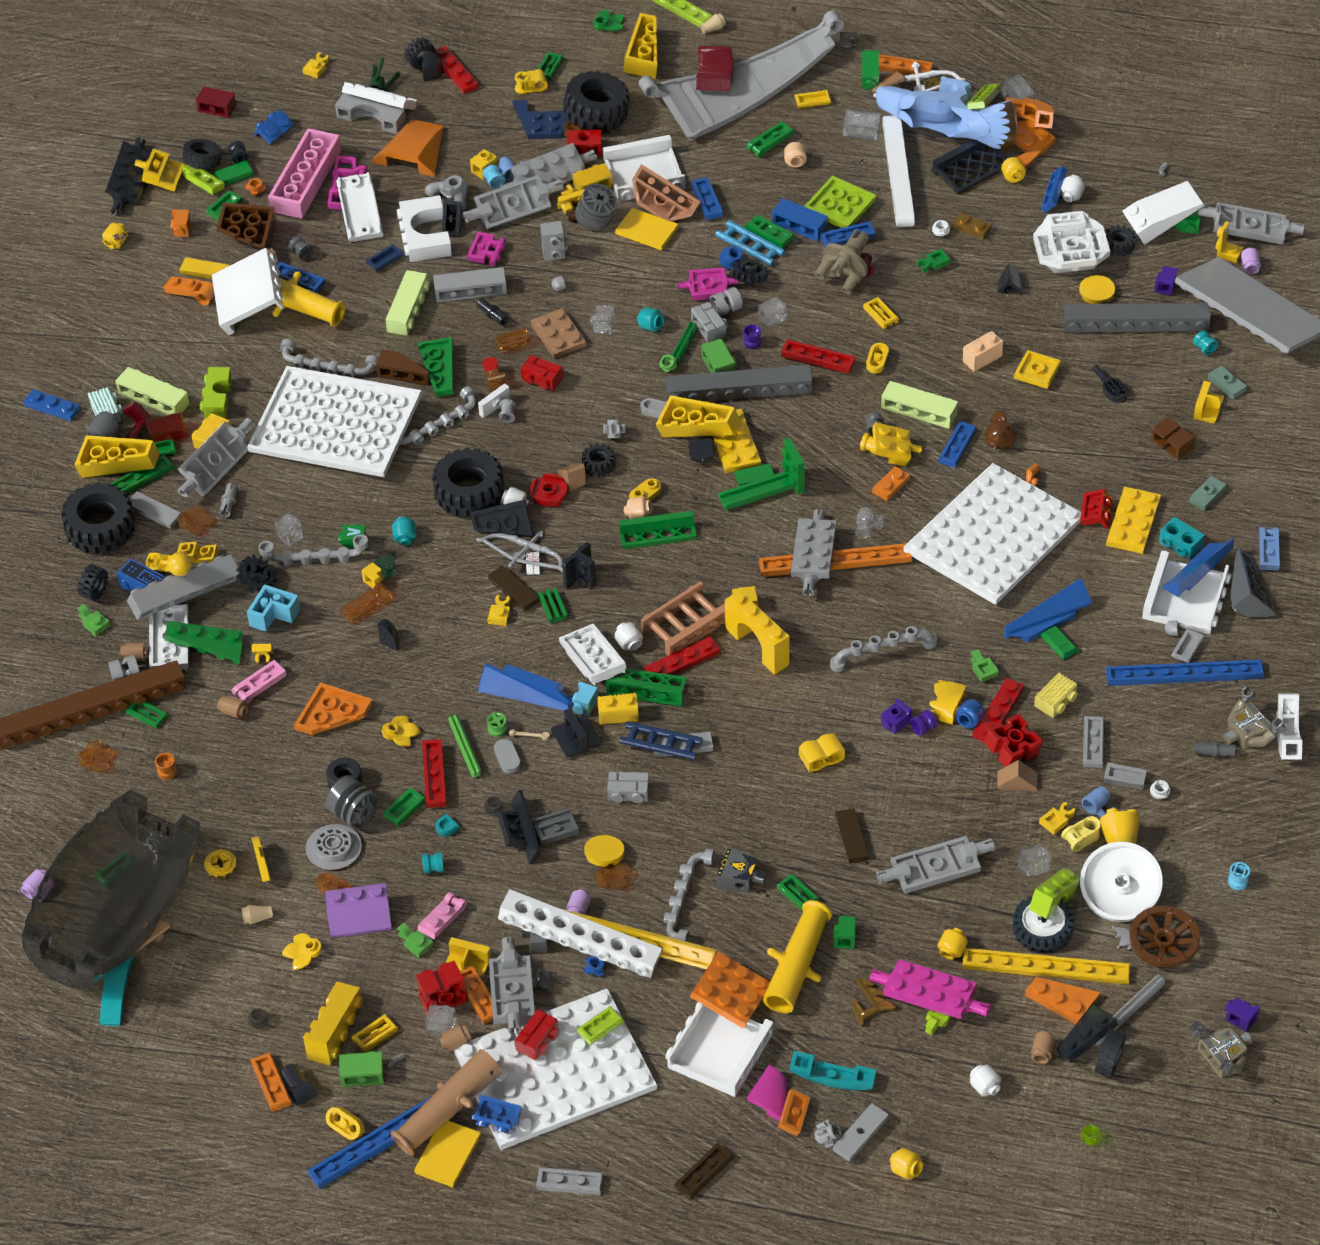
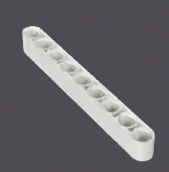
[883,116,914,227]

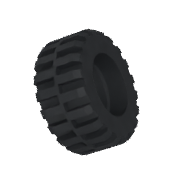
[563,71,630,132]
[432,448,504,518]
[61,482,135,554]

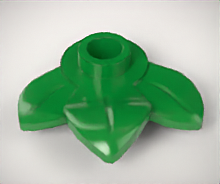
[593,9,623,31]

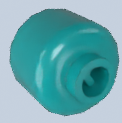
[637,307,664,332]
[392,516,417,546]

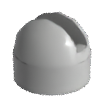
[552,276,566,291]
[1165,620,1179,636]

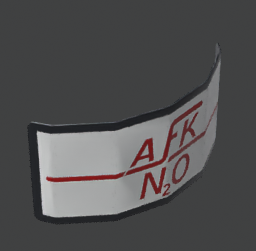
[525,552,541,576]

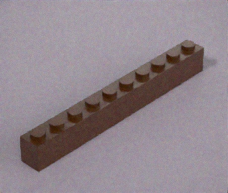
[0,660,187,750]

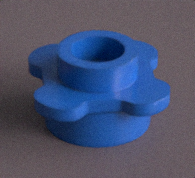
[584,956,606,977]

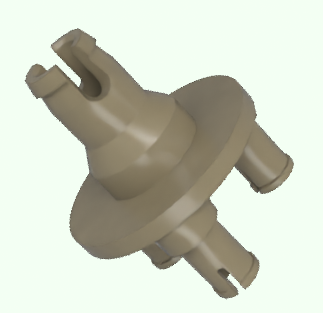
[814,229,869,295]

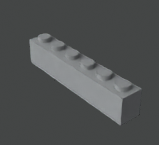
[127,554,239,620]

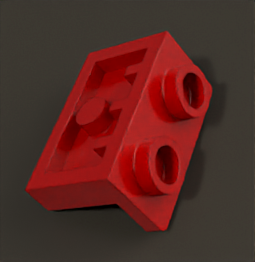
[1080,489,1113,529]

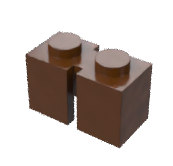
[1151,417,1195,460]

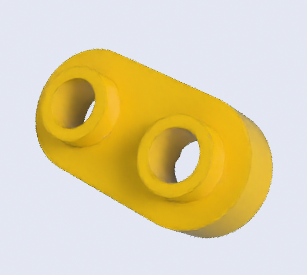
[866,343,889,374]
[629,478,661,501]
[326,1107,364,1140]

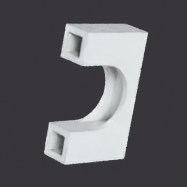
[397,196,452,262]

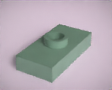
[1208,365,1247,399]
[1189,476,1226,511]

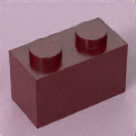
[196,86,236,118]

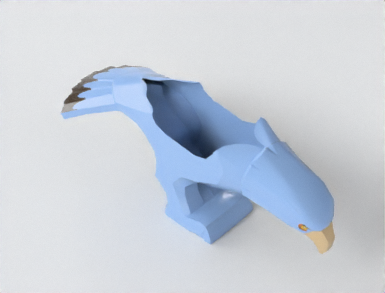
[876,76,1017,152]

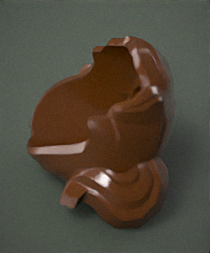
[985,411,1016,450]

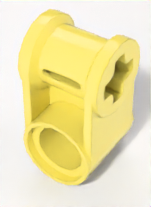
[1061,816,1100,852]

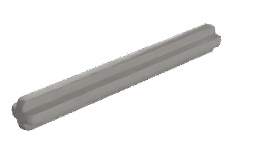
[1096,975,1165,1045]

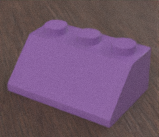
[325,883,392,938]

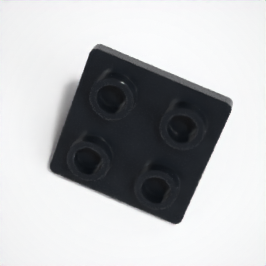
[562,542,596,590]
[551,708,602,758]

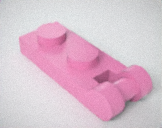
[232,660,287,704]
[418,892,467,939]

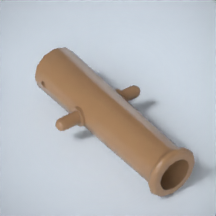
[391,1049,503,1156]

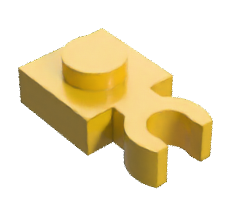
[303,52,329,78]
[488,595,510,626]
[1039,802,1075,835]

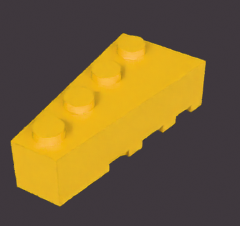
[623,13,657,79]
[656,395,741,437]
[75,435,160,478]
[303,982,363,1066]

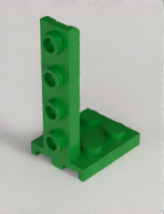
[718,437,805,511]

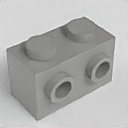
[540,221,568,261]

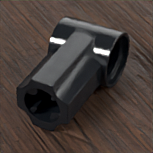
[281,1063,317,1106]

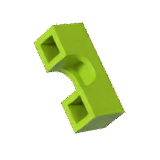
[200,367,232,419]
[1029,868,1081,918]

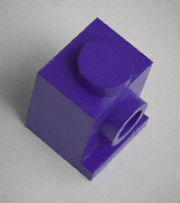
[1154,266,1178,296]
[881,698,912,734]
[1225,997,1260,1032]

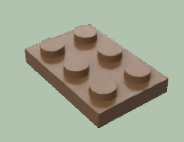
[530,308,586,359]

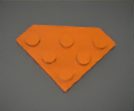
[294,682,373,735]

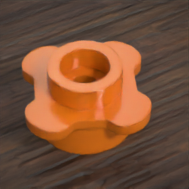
[245,178,266,195]

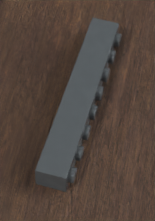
[1064,303,1211,332]
[665,364,812,402]

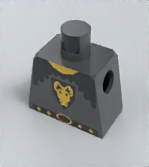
[716,847,767,892]

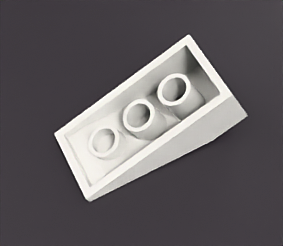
[1123,181,1204,245]

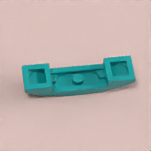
[100,954,134,1026]
[789,1051,876,1090]

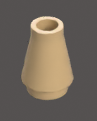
[700,13,726,34]
[242,905,273,925]

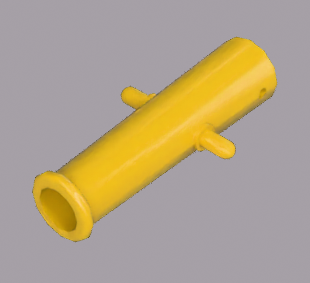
[273,271,346,327]
[763,900,832,1014]

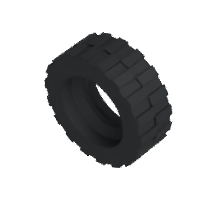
[182,139,221,169]
[1094,1029,1126,1079]

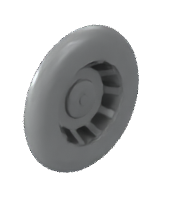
[306,824,362,870]

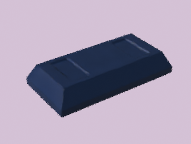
[365,244,404,272]

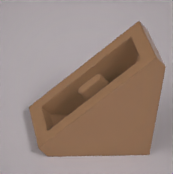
[557,464,586,491]
[997,760,1038,791]

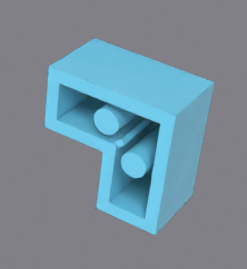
[247,585,301,632]

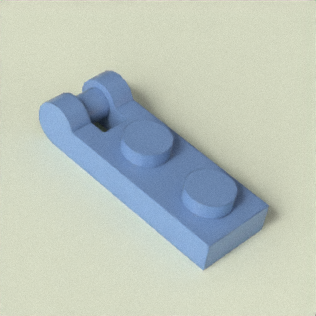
[1259,527,1280,570]

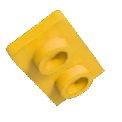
[1215,221,1244,263]

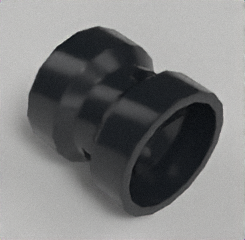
[228,141,249,164]

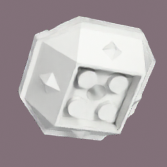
[1033,211,1110,273]

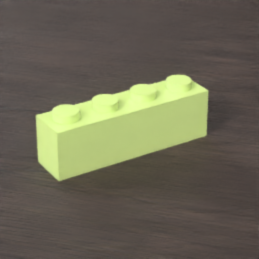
[386,270,430,336]
[116,367,189,418]
[881,381,958,429]

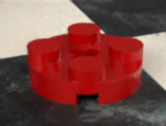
[530,474,568,507]

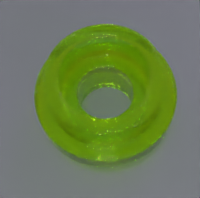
[1080,1124,1102,1146]

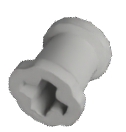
[499,399,516,423]

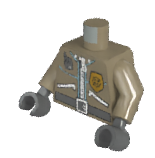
[1223,686,1286,749]
[1188,1021,1252,1079]

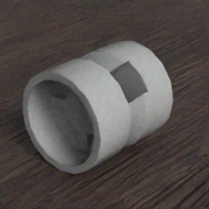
[710,287,743,317]
[108,655,139,681]

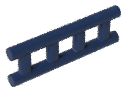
[619,721,703,760]

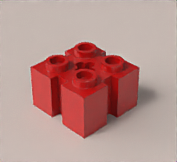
[984,713,1043,767]
[416,960,467,1017]

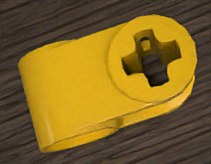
[515,70,548,94]

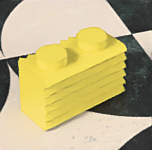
[1034,673,1078,718]

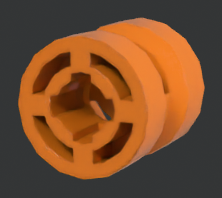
[155,753,177,780]

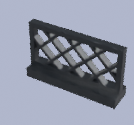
[931,139,1008,195]

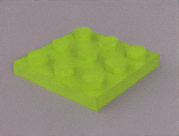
[804,176,876,228]

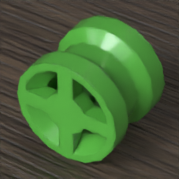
[487,712,507,737]

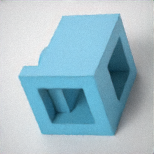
[572,682,598,716]

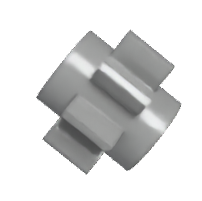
[603,419,626,438]
[814,1119,841,1148]

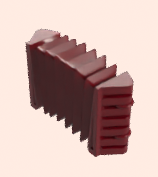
[696,46,734,92]

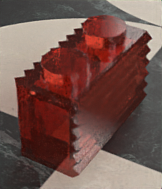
[146,412,188,442]

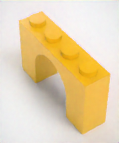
[725,590,790,675]

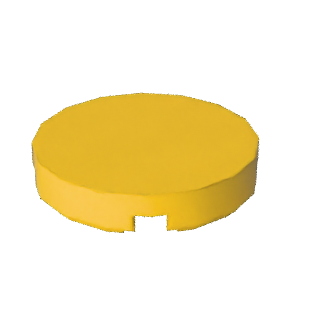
[1079,275,1115,304]
[584,835,625,867]

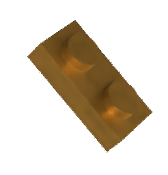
[952,212,991,239]

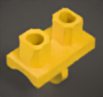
[557,185,585,215]

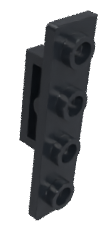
[497,790,540,864]

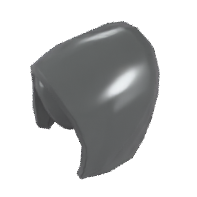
[87,411,119,438]

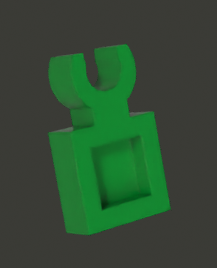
[917,248,950,273]

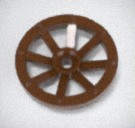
[1129,906,1200,968]

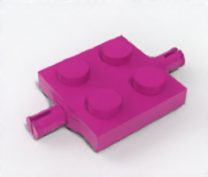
[678,268,738,300]

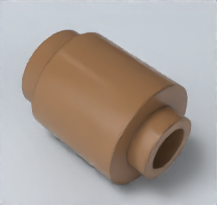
[120,642,149,662]
[217,695,248,719]
[439,1025,472,1052]
[1031,1031,1056,1064]

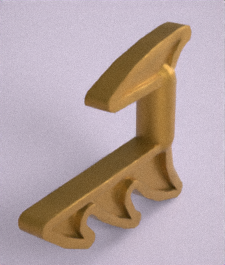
[852,977,896,1026]

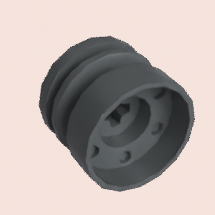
[575,184,618,231]
[325,775,379,829]

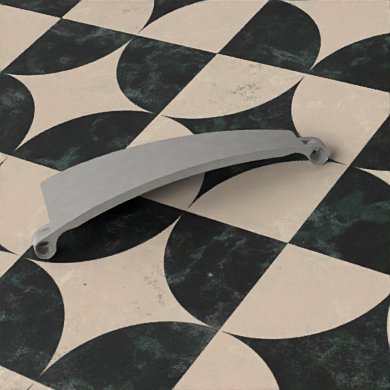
[639,10,844,139]

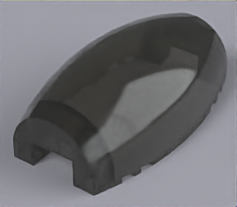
[22,790,201,989]

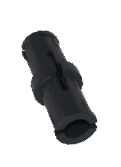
[476,298,508,326]

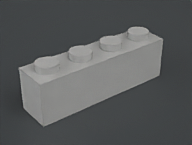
[433,267,507,303]

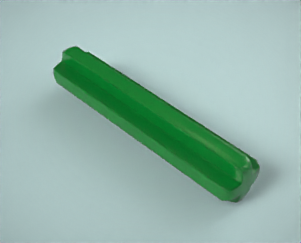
[671,322,697,364]

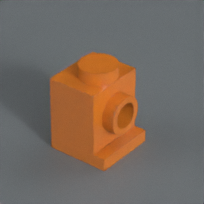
[171,209,191,237]

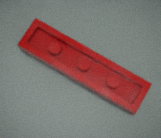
[436,46,478,94]
[781,339,855,374]
[643,636,720,683]
[972,678,1024,742]
[422,739,446,808]

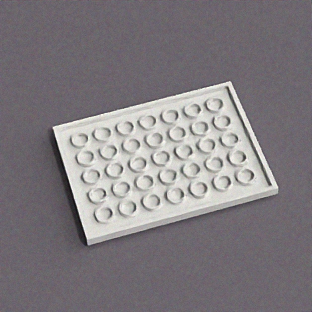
[247,366,422,477]
[903,463,1081,605]
[453,989,657,1150]

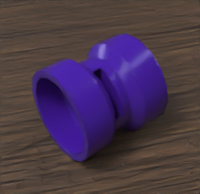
[743,324,761,350]
[910,710,937,736]

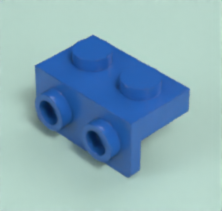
[253,109,295,145]
[472,1095,523,1133]

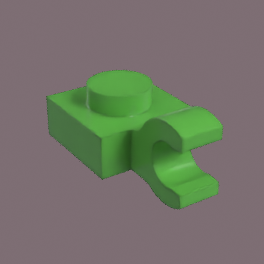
[77,604,110,636]
[970,649,999,683]
[398,923,433,958]

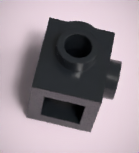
[688,438,716,462]

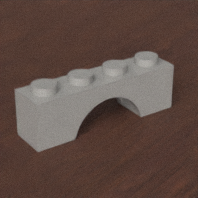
[335,93,406,134]

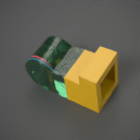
[362,554,396,591]

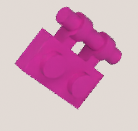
[467,232,506,267]

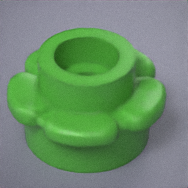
[659,355,677,372]

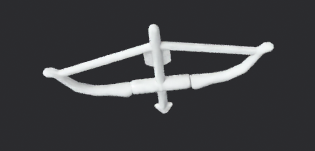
[873,62,965,97]

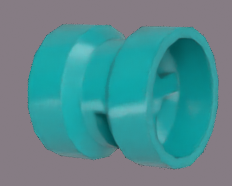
[1193,330,1218,355]
[422,852,444,874]

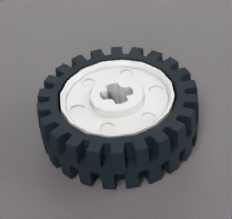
[1013,896,1074,954]

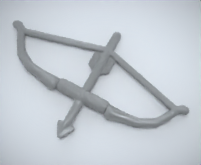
[476,531,563,572]

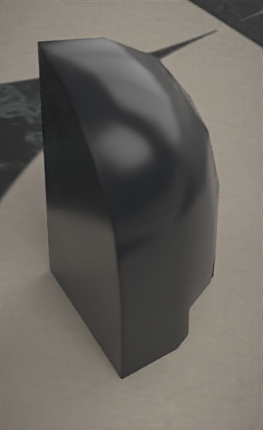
[423,50,444,81]
[997,263,1023,294]
[377,619,399,651]

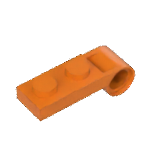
[163,276,215,305]

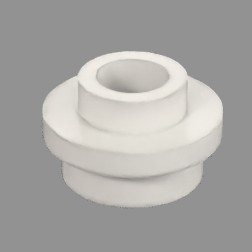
[932,220,950,236]
[1150,780,1170,799]

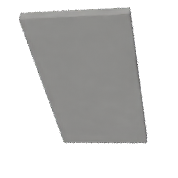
[1175,257,1320,353]

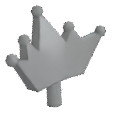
[1112,926,1139,950]

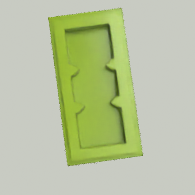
[577,1006,623,1046]

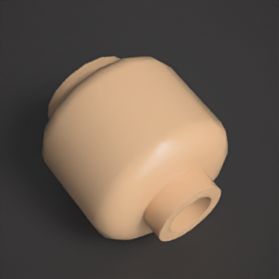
[784,142,807,168]
[624,496,653,519]

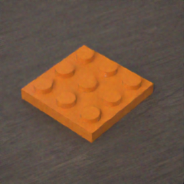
[690,951,770,1029]

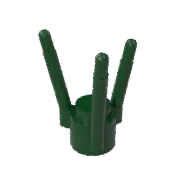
[369,58,399,91]

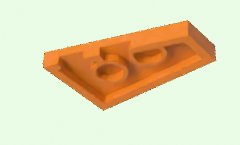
[1025,977,1101,1024]

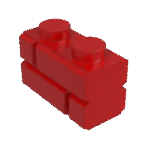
[521,355,564,391]
[514,1009,560,1060]

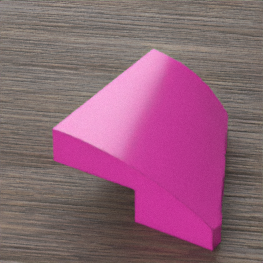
[748,1065,787,1121]

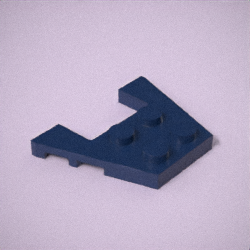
[513,99,570,140]

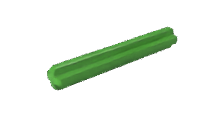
[448,715,482,778]

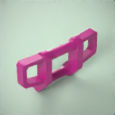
[328,156,368,210]

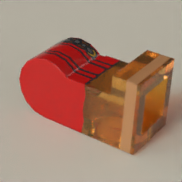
[482,357,507,392]

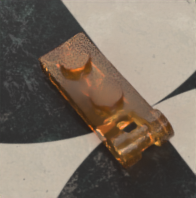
[339,582,394,625]

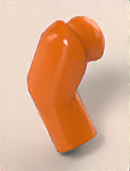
[1026,463,1041,487]

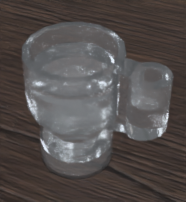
[856,507,885,538]

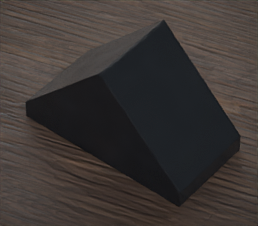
[442,200,463,236]

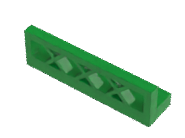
[619,511,697,549]
[606,668,687,707]

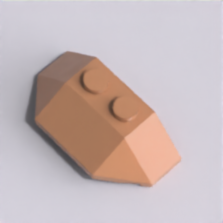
[632,164,700,221]

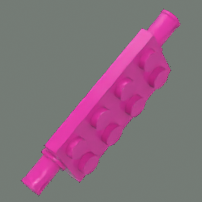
[870,959,991,1019]

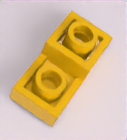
[177,541,219,564]

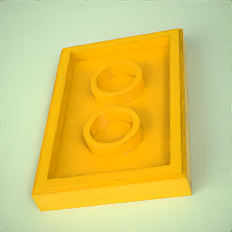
[615,208,678,250]
[414,1121,481,1188]

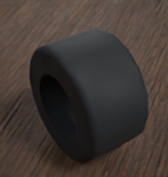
[326,757,363,790]

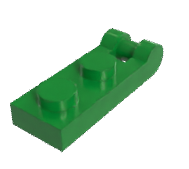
[747,121,793,158]
[744,214,793,249]

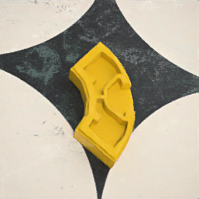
[251,836,270,882]

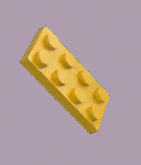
[712,409,761,474]
[1106,487,1161,554]

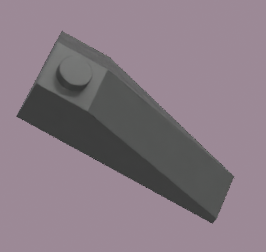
[1230,548,1276,617]

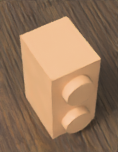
[963,331,1003,372]

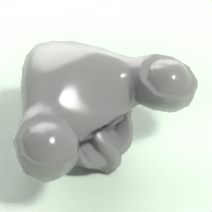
[425,175,468,212]

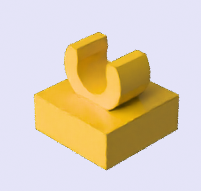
[252,644,274,663]

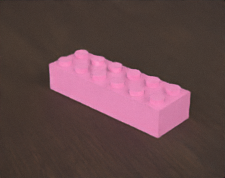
[268,128,341,219]

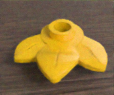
[382,716,421,747]
[282,933,322,970]

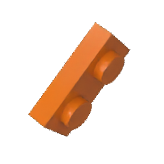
[872,466,910,501]
[778,1089,810,1136]

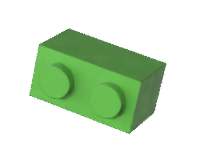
[701,339,737,373]
[339,1051,384,1087]

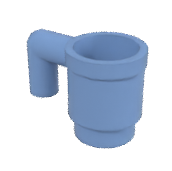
[498,156,524,181]
[1081,786,1115,818]

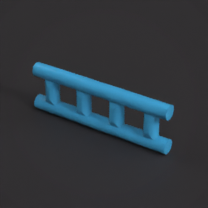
[715,220,786,266]

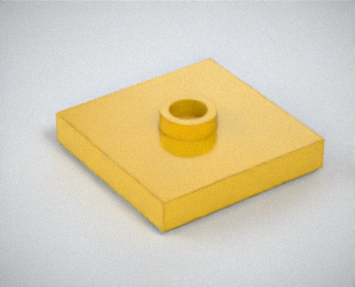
[1014,350,1061,389]

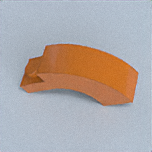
[1005,97,1054,129]

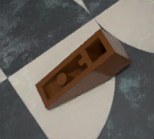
[376,349,430,386]

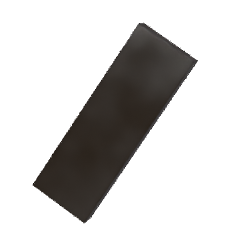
[488,565,539,611]
[835,808,869,863]
[674,1142,734,1200]

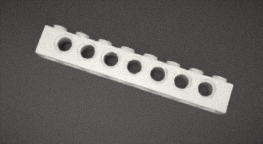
[498,889,662,978]

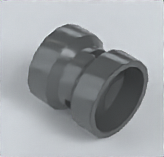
[289,236,313,260]
[865,412,884,436]

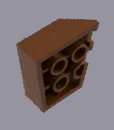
[216,203,277,249]

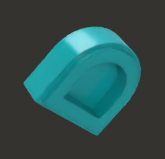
[435,814,460,837]

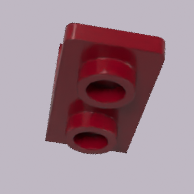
[123,401,151,439]

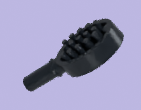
[1092,365,1127,403]

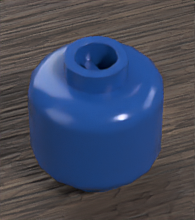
[956,699,985,728]

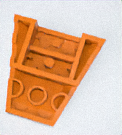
[371,119,444,177]

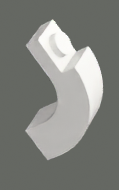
[1277,693,1302,759]

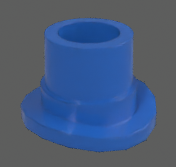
[719,246,743,270]

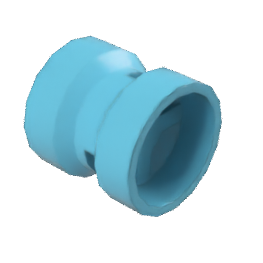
[483,165,505,189]
[1228,862,1250,890]

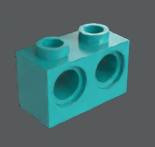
[1159,517,1205,560]

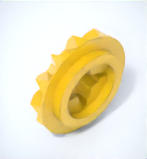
[204,849,236,878]

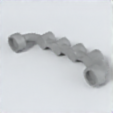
[280,339,379,378]
[400,386,476,445]
[259,534,369,567]
[830,626,937,672]
[664,848,716,942]

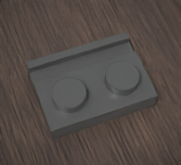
[532,808,579,846]

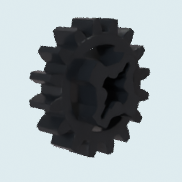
[730,260,769,285]
[236,554,277,593]

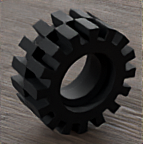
[404,37,437,70]
[1105,225,1136,257]
[582,443,616,478]
[77,564,109,601]

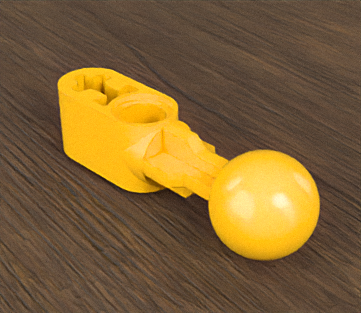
[146,552,192,576]

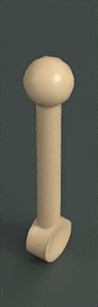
[509,729,550,740]

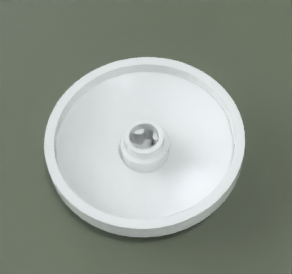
[1080,842,1163,922]

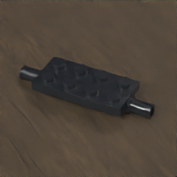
[105,137,151,216]

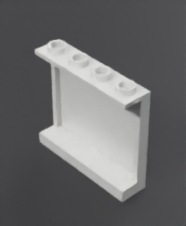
[603,135,685,202]
[212,248,284,335]
[1142,551,1231,634]
[666,1002,773,1097]

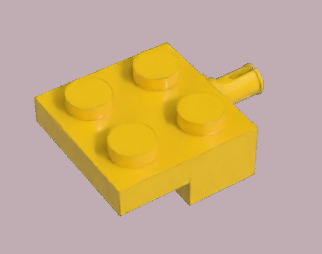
[134,148,185,192]
[873,422,922,467]

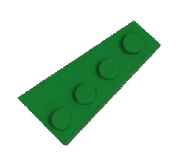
[417,337,454,397]
[164,621,243,665]

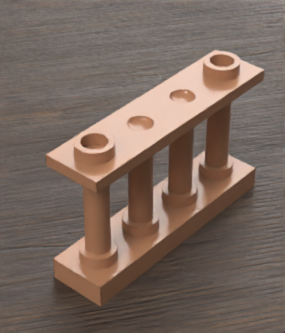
[641,581,725,656]

